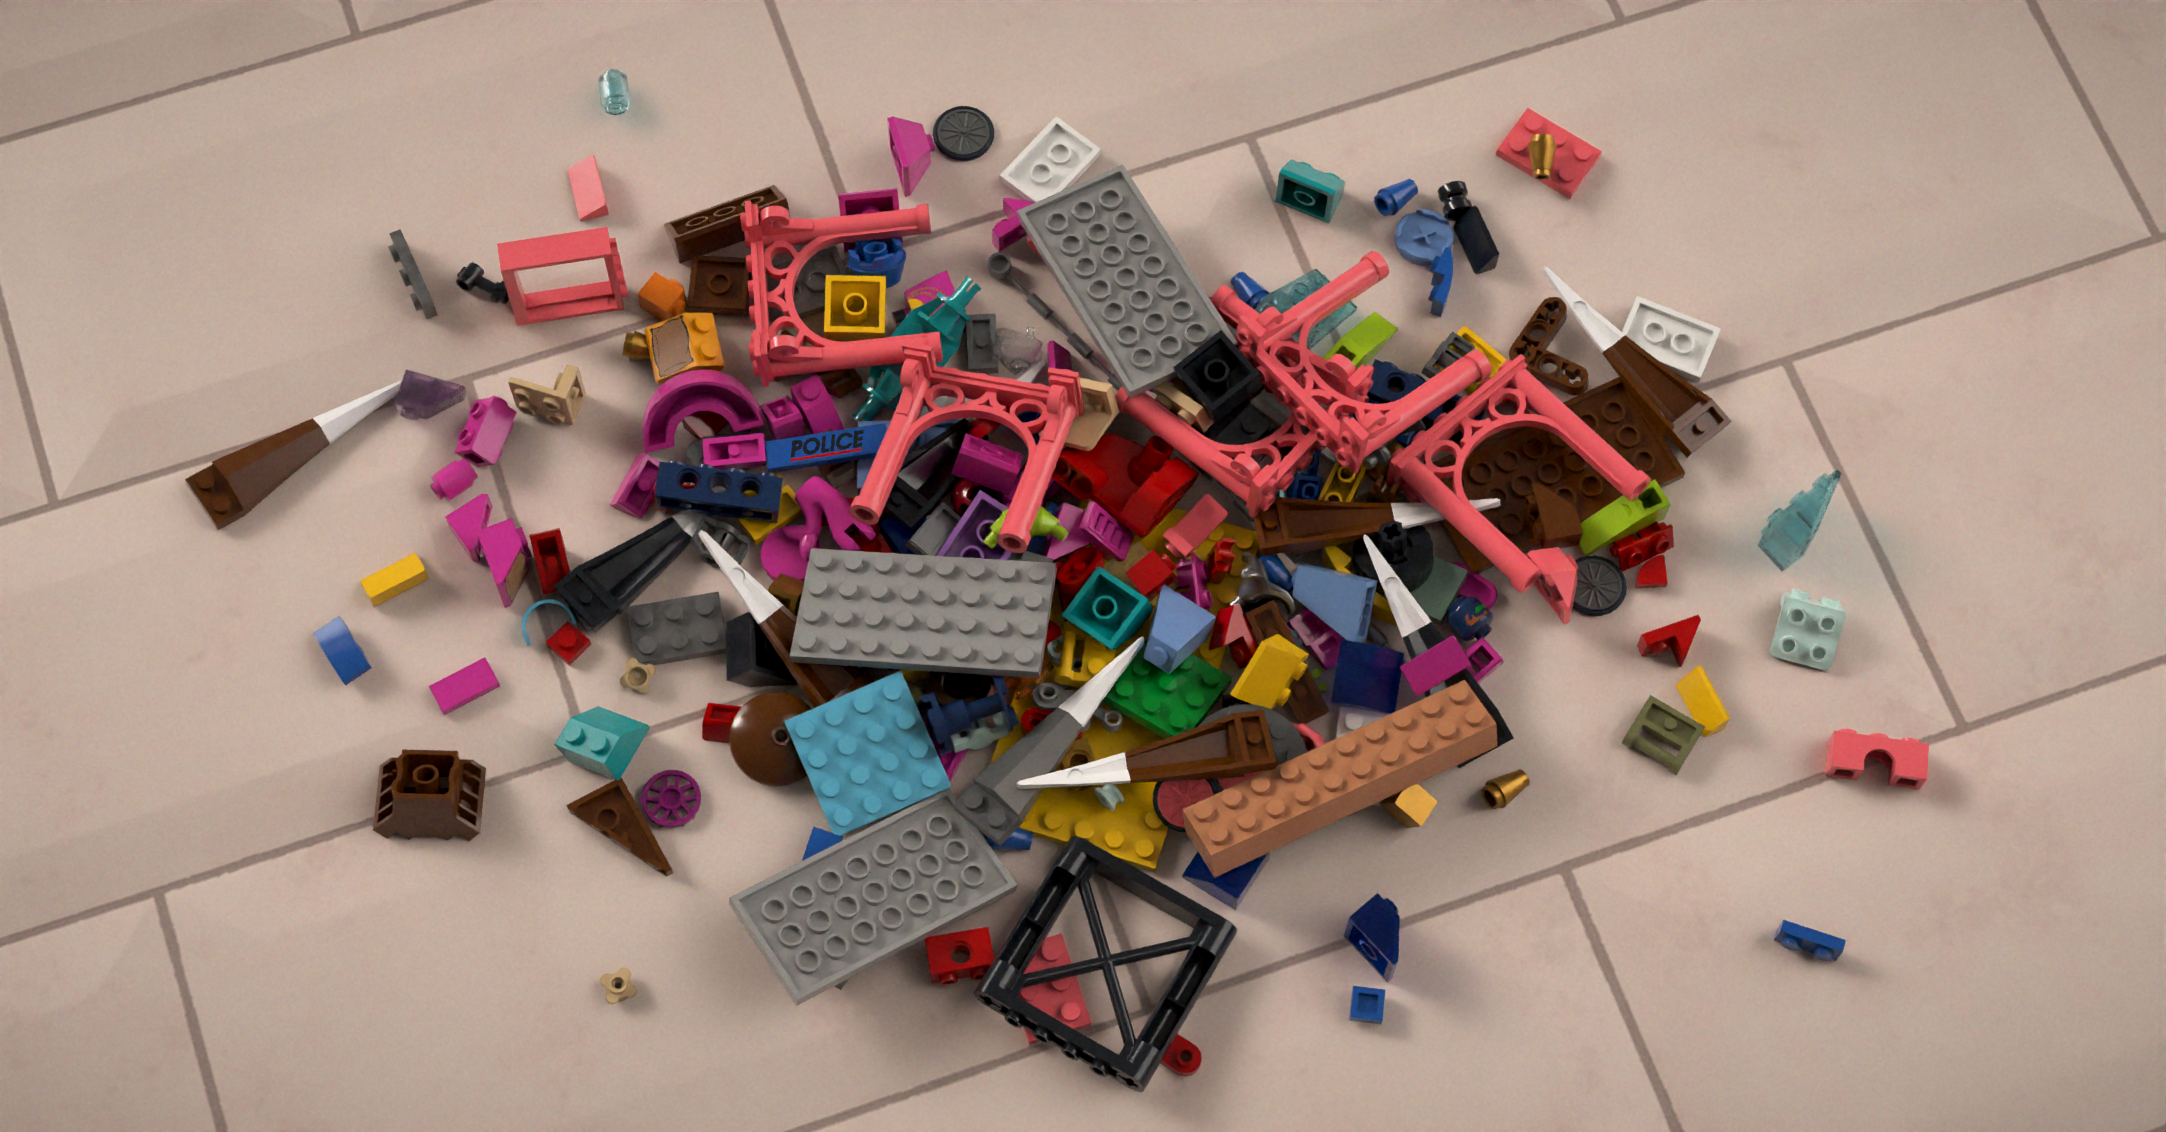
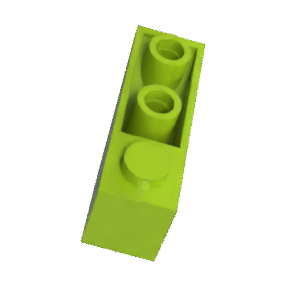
[1323,312,1398,370]
[1579,479,1671,556]

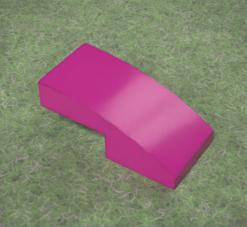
[1287,608,1352,670]

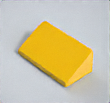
[360,553,430,607]
[1676,665,1730,737]

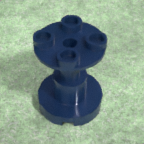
[921,675,1018,756]

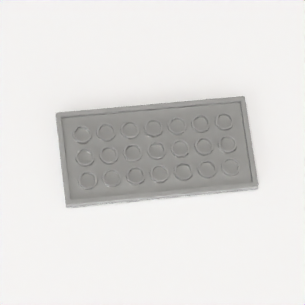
[1017,164,1238,398]
[790,548,1057,678]
[729,788,1017,1006]

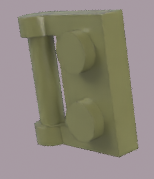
[1622,695,1705,775]

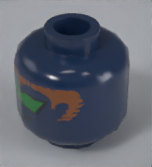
[1447,595,1493,642]

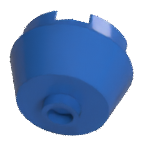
[847,237,906,288]

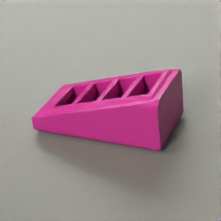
[1079,501,1134,562]
[1464,637,1504,684]

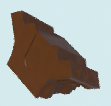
[373,749,486,841]

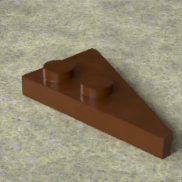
[567,777,673,877]

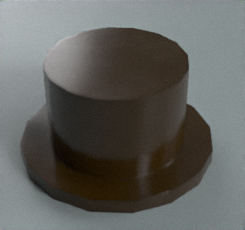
[929,671,991,705]

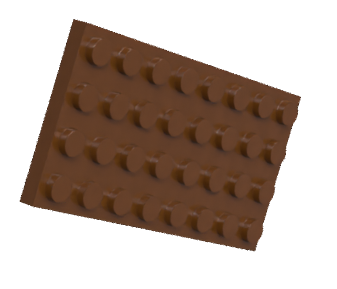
[1433,377,1685,575]

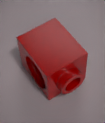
[1125,549,1179,602]

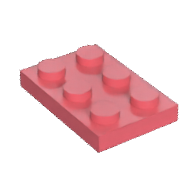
[1496,108,1602,199]
[1018,933,1091,1045]

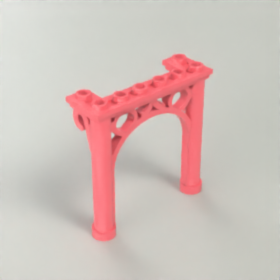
[740,200,943,387]
[1235,251,1492,474]
[1115,285,1374,518]
[849,341,1085,553]
[1386,354,1651,593]

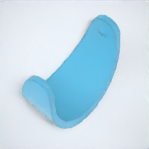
[522,599,578,646]

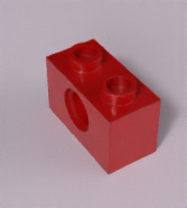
[925,927,994,986]

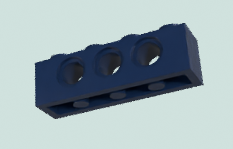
[1367,359,1485,445]
[654,460,783,523]

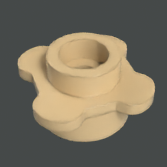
[620,658,656,694]
[600,967,637,1004]

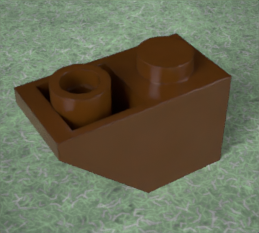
[1525,483,1583,549]

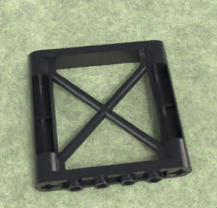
[974,836,1237,1092]

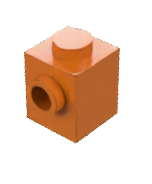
[637,272,687,321]

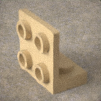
[508,364,586,425]

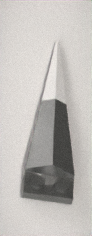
[953,637,1144,846]

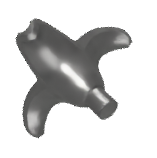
[1229,552,1295,616]

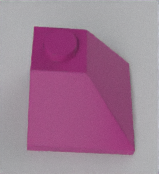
[887,116,935,197]

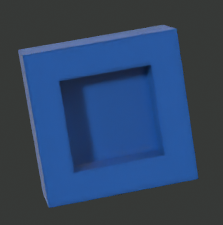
[1349,986,1385,1024]

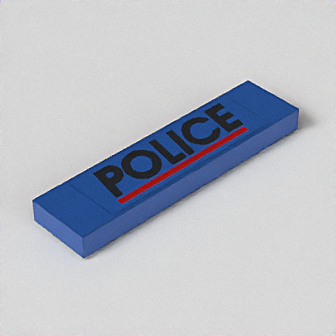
[765,423,887,473]

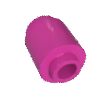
[430,458,478,501]

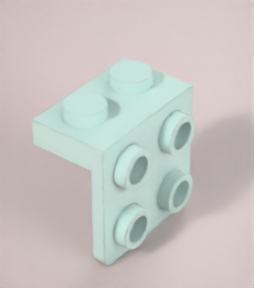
[1770,589,1847,670]

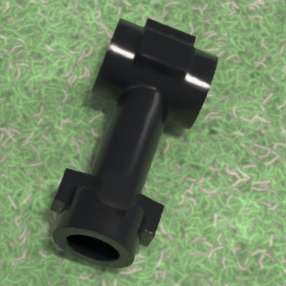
[456,262,509,304]

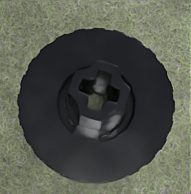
[1353,520,1434,595]

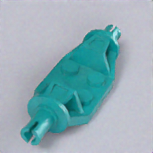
[851,276,982,422]

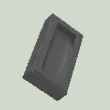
[905,501,962,556]

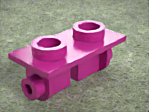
[1176,552,1213,612]

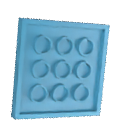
[784,671,952,836]

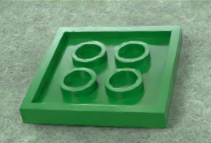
[1102,638,1232,739]

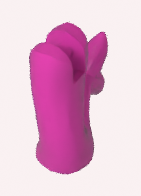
[783,476,876,562]

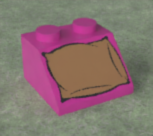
[476,518,532,608]

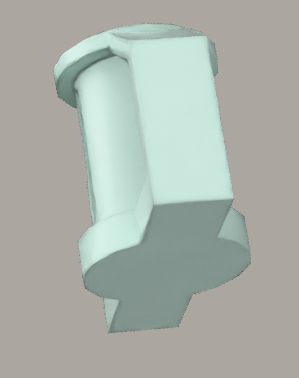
[950,712,1009,753]

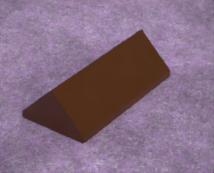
[664,185,790,263]

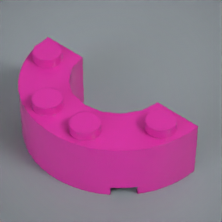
[642,370,764,453]

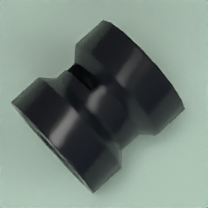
[1437,181,1472,221]

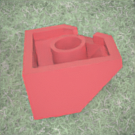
[1527,547,1578,625]

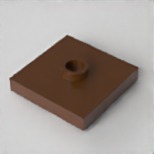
[687,255,752,316]

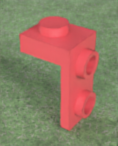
[1163,494,1228,558]

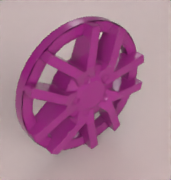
[641,770,702,828]

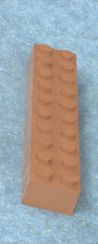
[1182,680,1497,878]

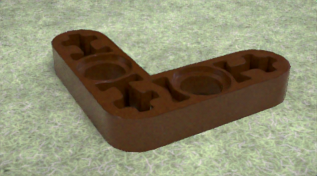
[1509,297,1589,396]

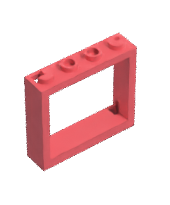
[497,227,628,326]

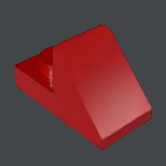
[529,528,570,595]
[1209,603,1259,669]
[1637,614,1701,667]

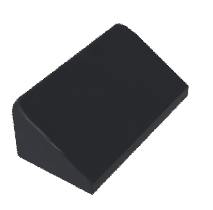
[1453,205,1499,274]

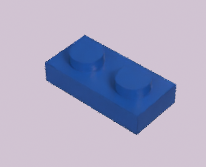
[1774,920,1846,961]

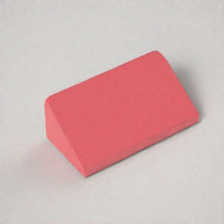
[567,155,609,221]

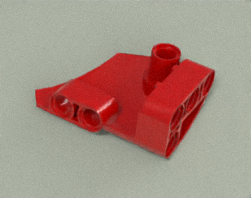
[1051,433,1199,539]

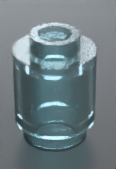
[598,69,630,115]

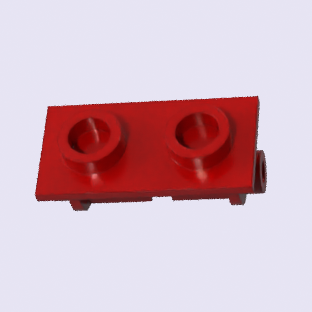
[1609,521,1674,572]

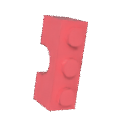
[1825,729,1929,790]

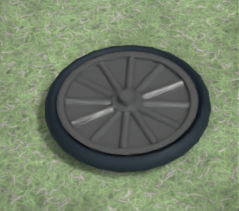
[933,106,994,161]
[1573,555,1627,616]

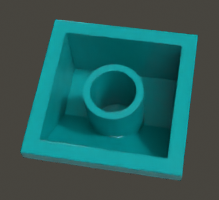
[1275,159,1345,223]
[1061,566,1153,651]
[554,706,650,781]

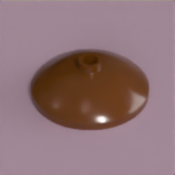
[729,692,812,787]

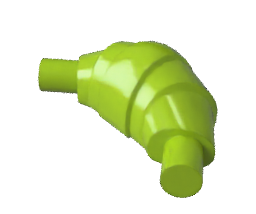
[983,506,1069,549]

